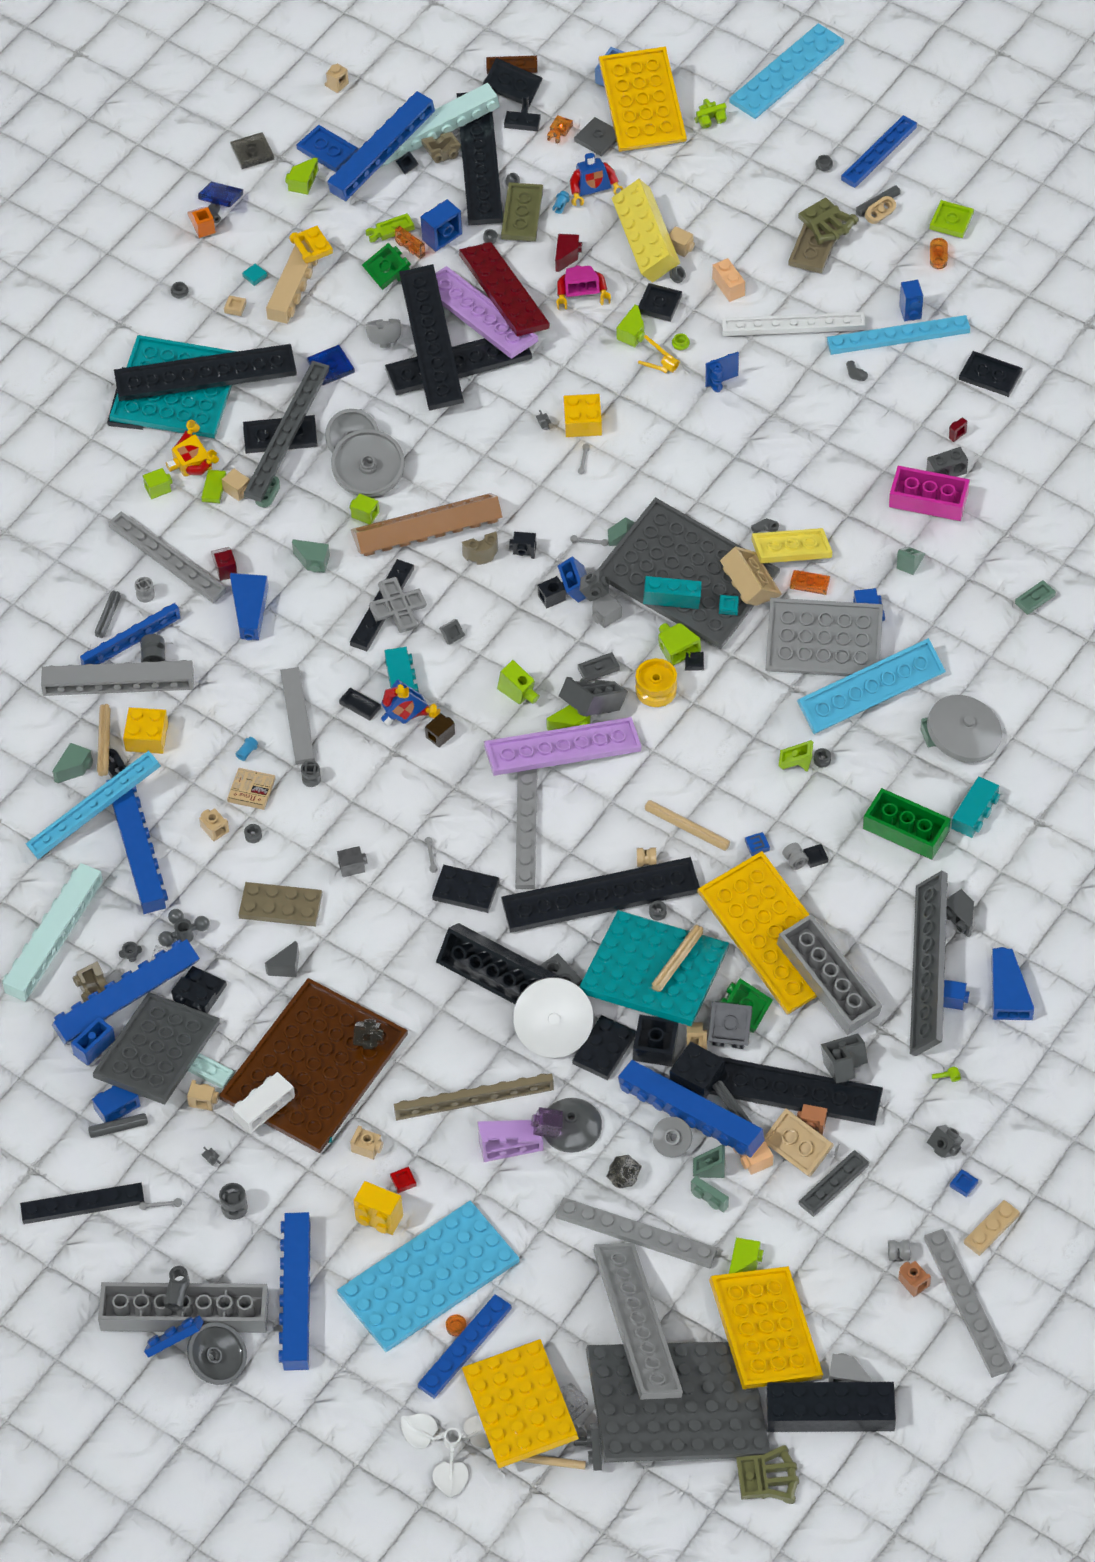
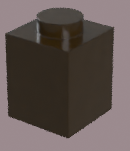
[425,713,455,748]

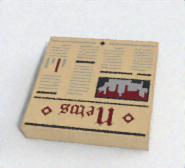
[227,768,276,810]

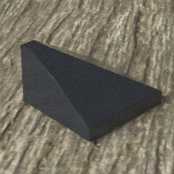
[396,151,419,174]

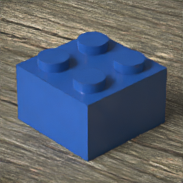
[420,199,462,252]

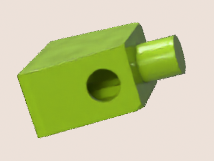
[658,623,701,666]
[497,660,540,704]

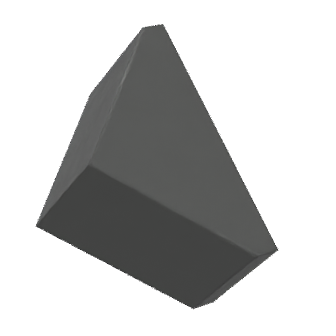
[265,941,299,977]

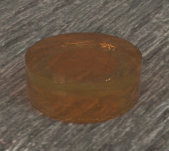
[446,1314,467,1336]

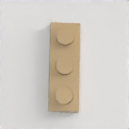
[964,1200,1020,1256]

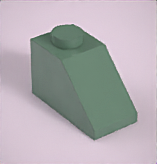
[292,539,330,573]
[52,743,93,783]

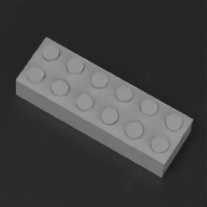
[777,914,882,1035]

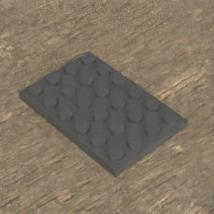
[93,992,220,1105]

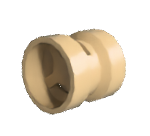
[637,847,656,867]

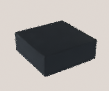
[685,652,704,671]
[803,844,829,868]

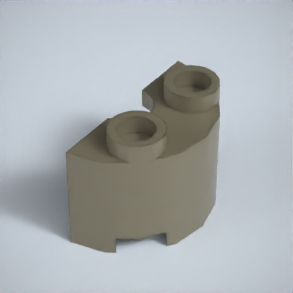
[421,132,461,163]
[462,531,498,565]
[72,961,108,1002]

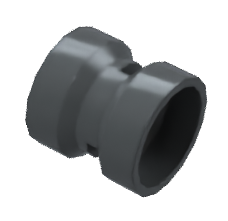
[301,761,321,787]

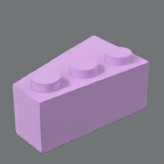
[478,1120,543,1162]

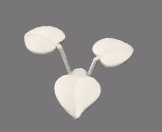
[401,1414,490,1498]

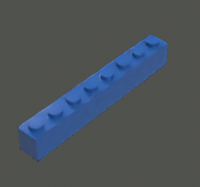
[327,91,435,202]
[106,780,168,914]
[52,939,200,1045]
[618,1060,765,1158]
[278,1212,311,1371]

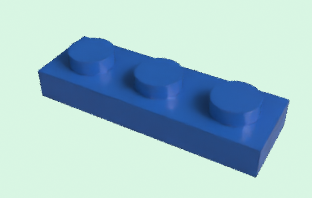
[144,1315,204,1358]

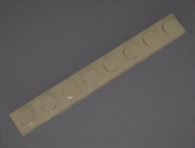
[394,1073,554,1121]

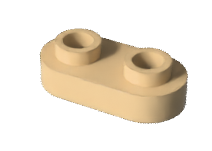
[865,196,896,224]

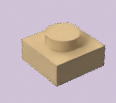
[224,295,246,316]

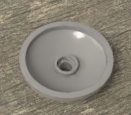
[325,409,379,454]

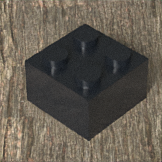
[632,1014,679,1067]
[669,1041,725,1099]

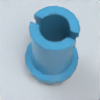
[552,191,570,214]
[235,737,258,761]

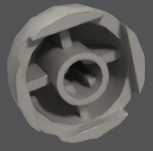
[366,319,401,348]

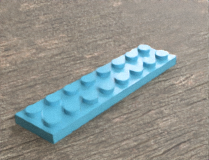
[729,23,844,119]
[797,638,946,734]

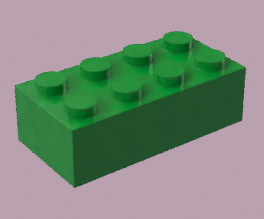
[863,788,951,860]

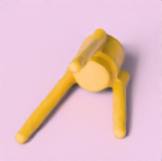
[638,335,680,373]

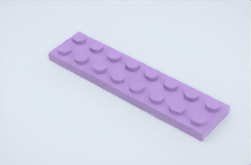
[436,266,538,359]
[484,717,642,776]

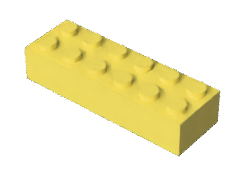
[612,179,680,283]

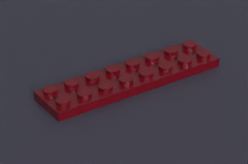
[459,242,550,337]

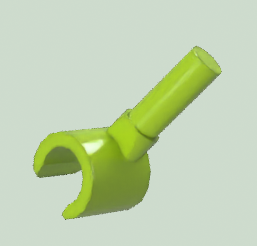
[932,1067,961,1082]

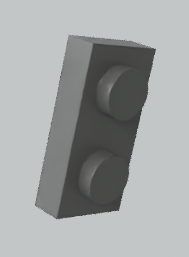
[578,652,620,682]

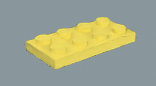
[751,528,833,563]

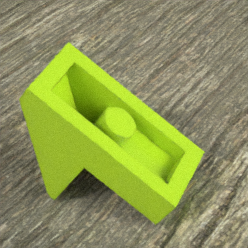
[778,740,814,772]

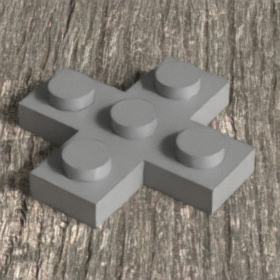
[369,577,427,633]

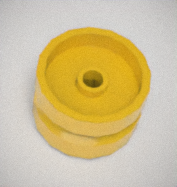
[635,658,677,707]

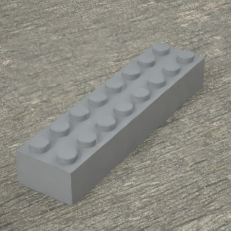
[98,1282,269,1333]

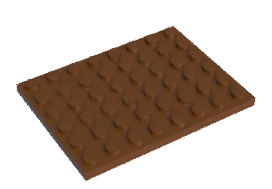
[219,978,408,1153]

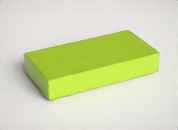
[201,469,227,504]

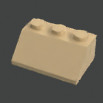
[720,546,782,606]

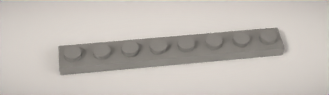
[108,511,226,603]
[515,769,537,889]
[556,1197,717,1269]
[924,1229,1011,1378]

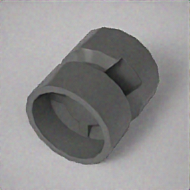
[140,634,165,662]
[219,1183,248,1220]

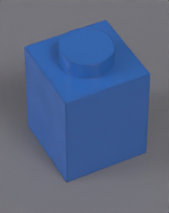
[943,980,970,1010]

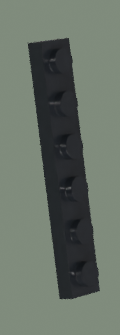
[350,559,414,652]
[20,1182,145,1224]

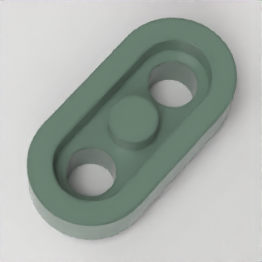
[255,476,280,507]

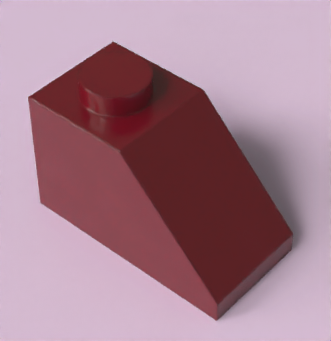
[555,234,583,272]
[211,547,237,581]

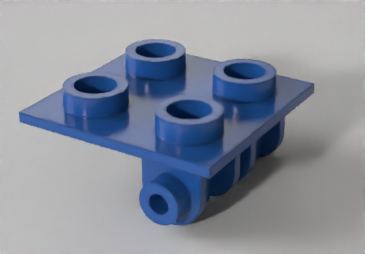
[705,352,739,393]

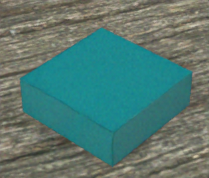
[242,263,268,286]
[719,595,739,615]

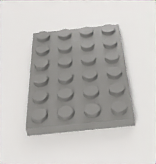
[765,598,883,676]

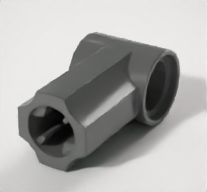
[164,1266,190,1311]

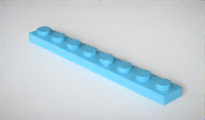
[827,315,970,355]
[26,751,161,859]

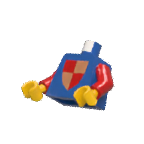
[570,153,623,206]
[381,679,441,725]

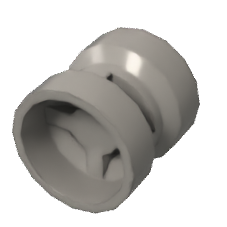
[135,577,155,603]
[782,842,808,870]
[888,1239,910,1261]

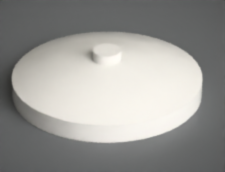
[513,977,593,1058]

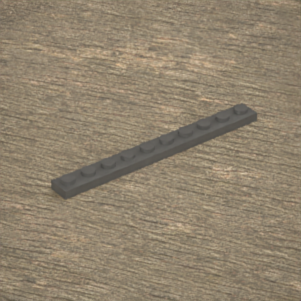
[244,361,329,502]

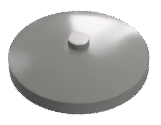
[331,429,404,497]
[927,695,1002,763]

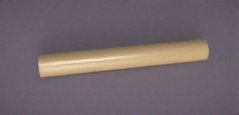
[522,1455,586,1470]

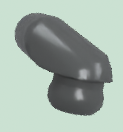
[208,199,221,223]
[846,361,868,381]
[751,518,779,533]

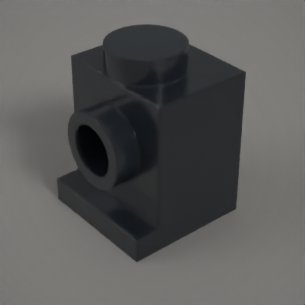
[509,532,537,559]

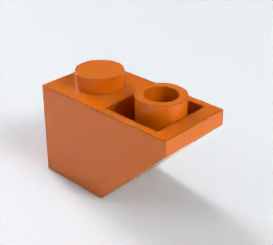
[187,207,216,238]

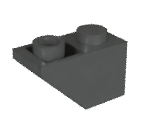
[946,889,974,937]

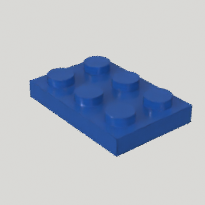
[296,125,358,172]

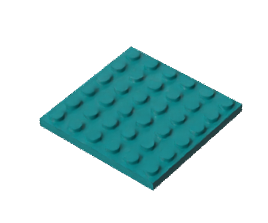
[109,335,237,439]
[579,910,729,1027]

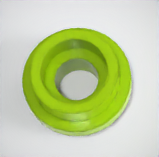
[672,333,690,350]

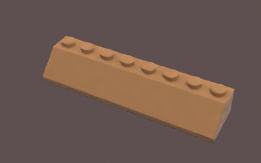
[351,493,503,556]

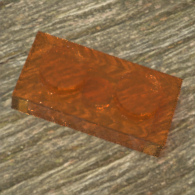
[395,226,425,259]
[790,570,830,595]

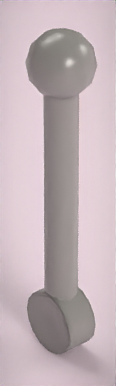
[578,444,590,474]
[570,535,608,546]
[425,837,437,873]
[139,1198,182,1210]

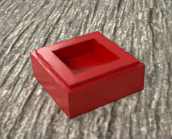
[390,1166,417,1193]

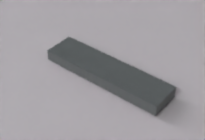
[799,1150,869,1217]

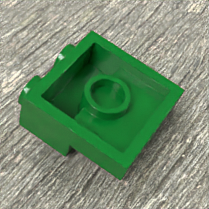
[362,242,411,290]
[720,978,773,1033]

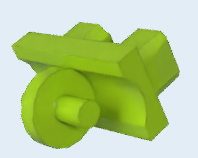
[694,99,727,129]

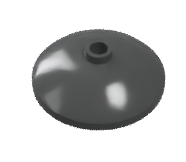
[541,1098,602,1153]
[187,1322,247,1385]

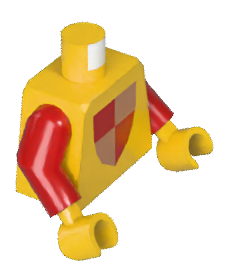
[166,419,219,477]

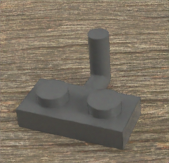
[574,1423,602,1471]

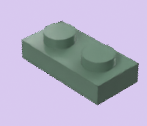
[1015,580,1056,615]
[691,1176,729,1213]

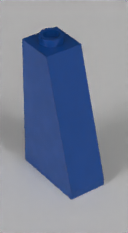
[230,573,269,641]
[991,947,1034,1020]

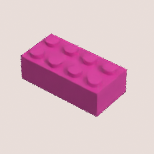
[889,465,970,521]

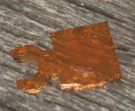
[547,115,573,144]

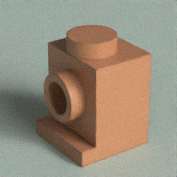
[797,1104,827,1136]
[898,1261,931,1297]

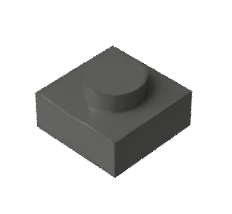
[439,619,465,644]

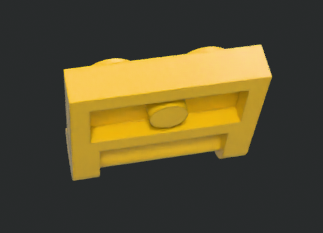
[289,226,333,263]

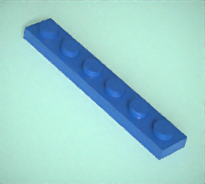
[841,115,917,188]
[80,603,180,665]
[418,1294,512,1399]

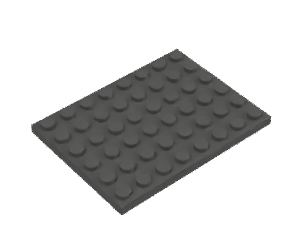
[597,497,780,649]
[586,1342,770,1463]

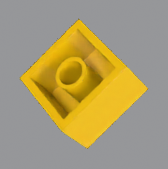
[563,394,602,437]
[123,707,168,754]
[353,1181,403,1235]

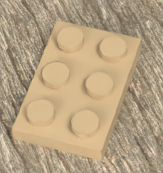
[764,1109,834,1177]

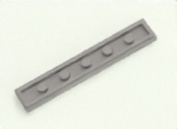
[280,667,315,765]

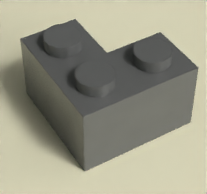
[821,1033,868,1084]

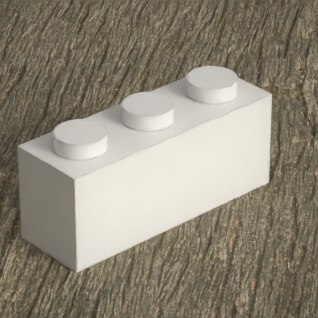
[232,1072,295,1134]

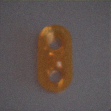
[930,238,948,269]

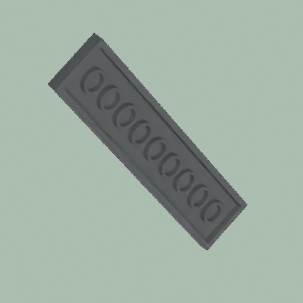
[910,870,948,1056]

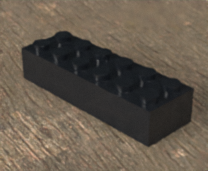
[436,923,559,1004]
[767,1382,896,1432]

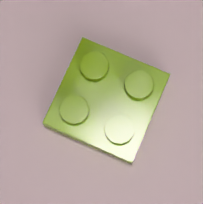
[929,200,974,238]

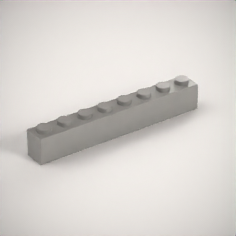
[41,660,194,696]

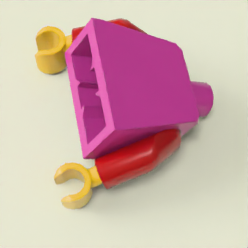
[556,265,611,310]

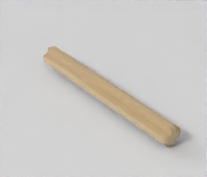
[97,704,111,777]
[645,800,730,851]
[652,925,703,992]

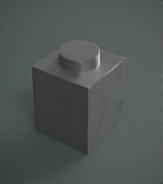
[337,846,368,877]

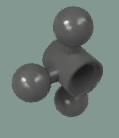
[158,909,210,947]

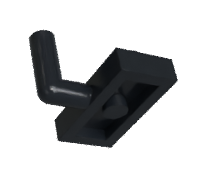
[504,93,541,132]

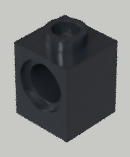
[537,576,566,609]

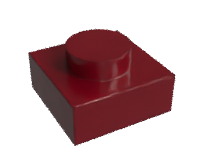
[949,417,968,442]

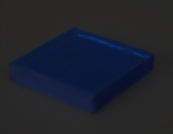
[198,181,243,207]
[307,345,355,385]

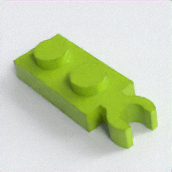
[365,213,415,242]

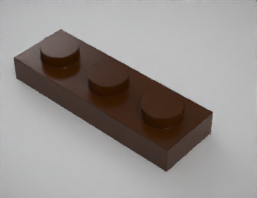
[486,55,538,74]

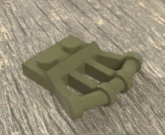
[798,197,859,245]
[736,1445,799,1504]

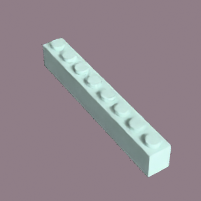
[379,83,500,168]
[2,863,103,1002]

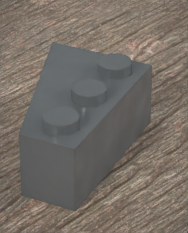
[559,677,628,716]

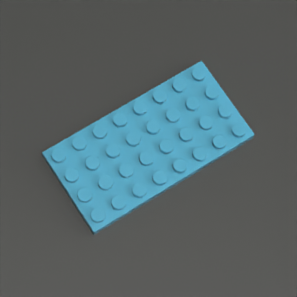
[337,1201,520,1352]

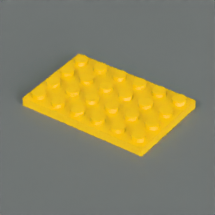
[598,46,687,152]
[709,1266,823,1389]
[462,1339,579,1468]

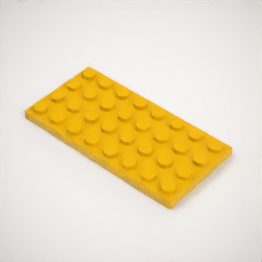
[697,851,817,1015]

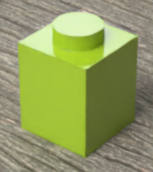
[142,468,173,499]
[349,493,379,524]

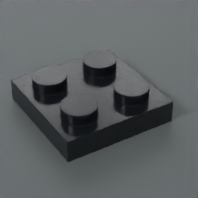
[638,283,682,322]

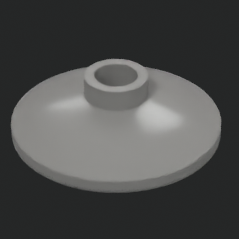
[652,1117,692,1157]

